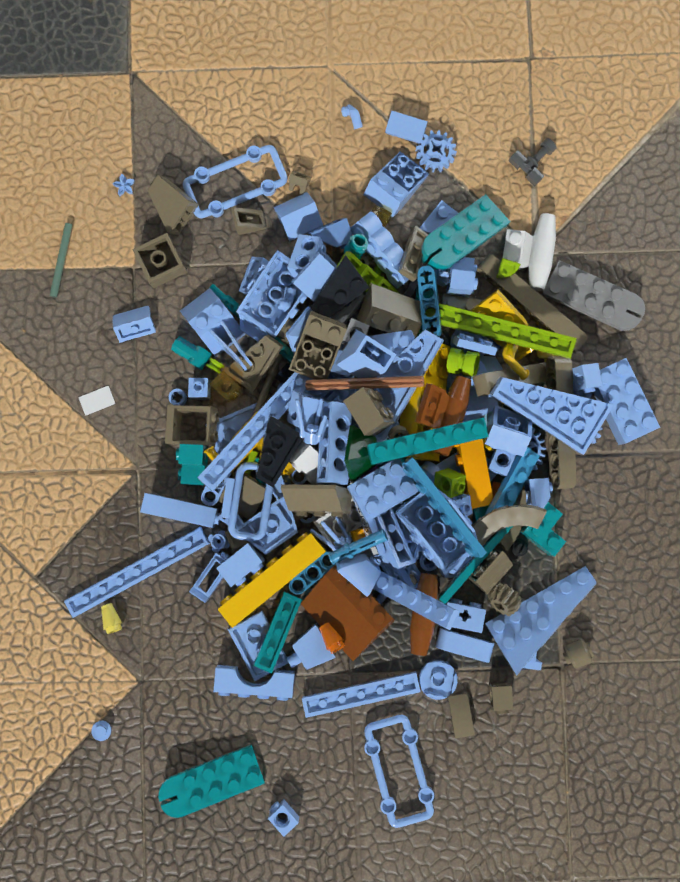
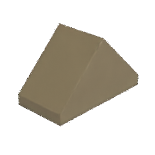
[231,207,266,235]

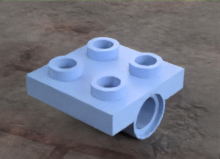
[452,333,497,356]

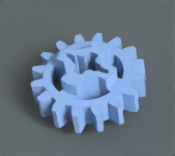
[416,130,457,173]

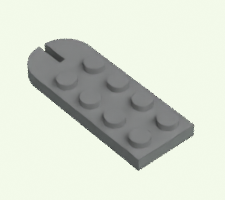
[542,260,645,331]

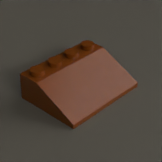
[301,564,395,661]

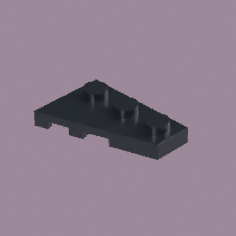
[310,255,370,318]

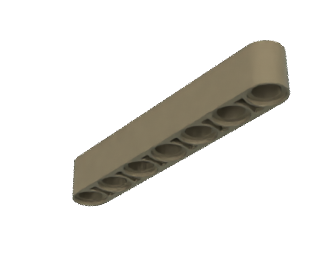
[477,254,588,353]
[546,356,576,490]

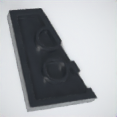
[255,415,303,487]

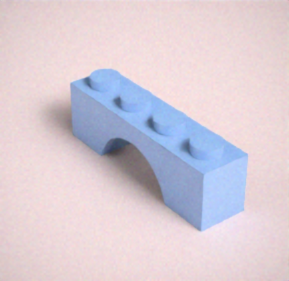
[214,665,295,701]

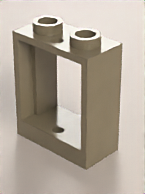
[165,405,219,447]

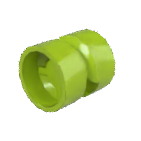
[447,348,480,377]

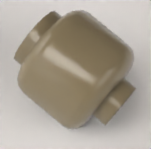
[563,639,594,669]

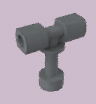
[508,138,557,187]

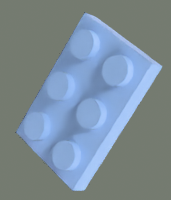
[347,458,419,522]

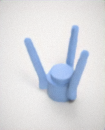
[295,398,327,445]
[310,517,353,551]

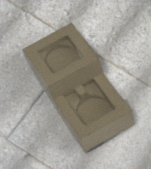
[448,694,474,739]

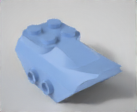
[236,250,307,341]
[396,487,479,576]

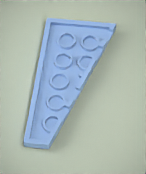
[352,330,444,442]
[485,566,596,676]

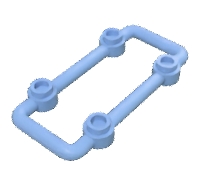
[183,145,288,219]
[364,715,434,828]

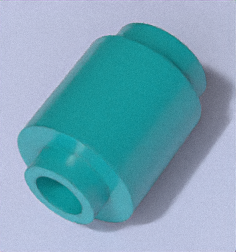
[344,234,368,259]

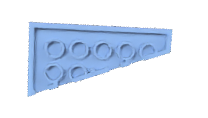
[490,377,614,455]

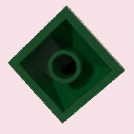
[344,426,377,481]

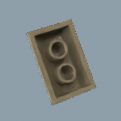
[356,283,422,338]
[281,485,352,517]

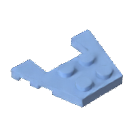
[218,474,298,555]

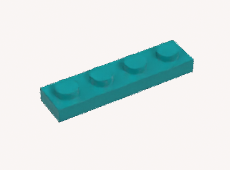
[253,592,302,674]

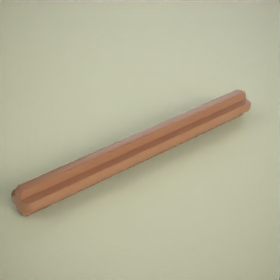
[305,376,424,391]

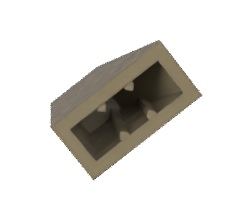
[148,175,199,235]

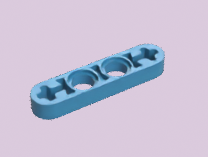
[417,266,442,337]

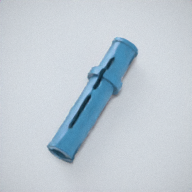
[328,528,388,565]

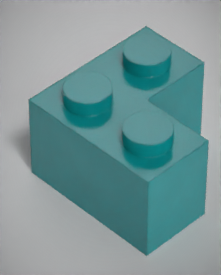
[176,444,208,486]
[520,502,566,557]

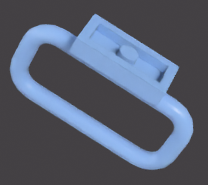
[221,462,273,541]

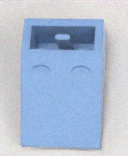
[363,151,429,217]

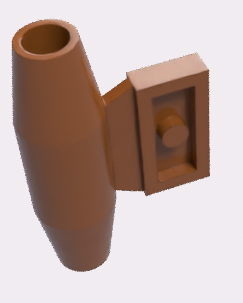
[415,376,471,456]
[410,573,439,656]

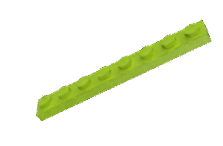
[425,303,577,359]

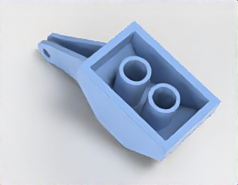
[180,288,253,371]

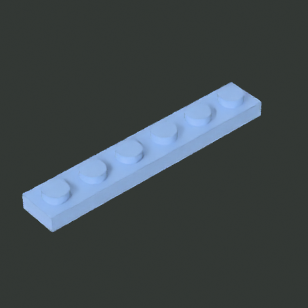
[373,571,459,630]
[302,671,420,718]

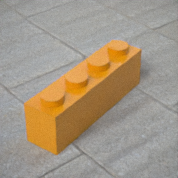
[453,439,493,509]

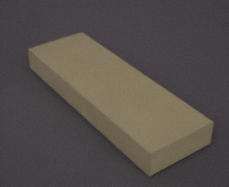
[398,225,428,282]

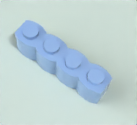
[350,211,409,288]

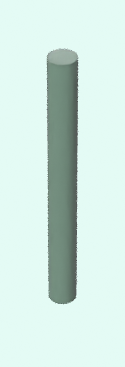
[49,223,73,298]

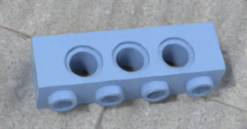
[316,401,353,486]

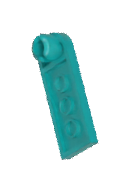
[421,194,511,270]
[158,744,265,818]

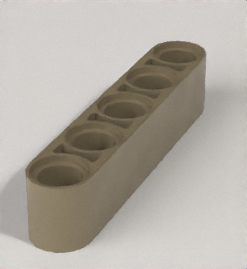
[472,362,546,397]

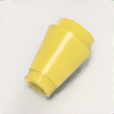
[101,603,123,634]

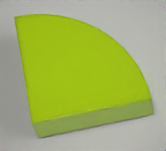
[496,258,521,279]

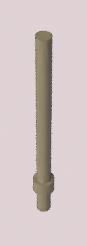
[241,354,282,463]

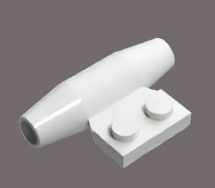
[503,213,556,291]

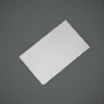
[78,386,115,416]

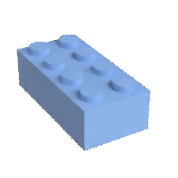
[593,358,660,445]

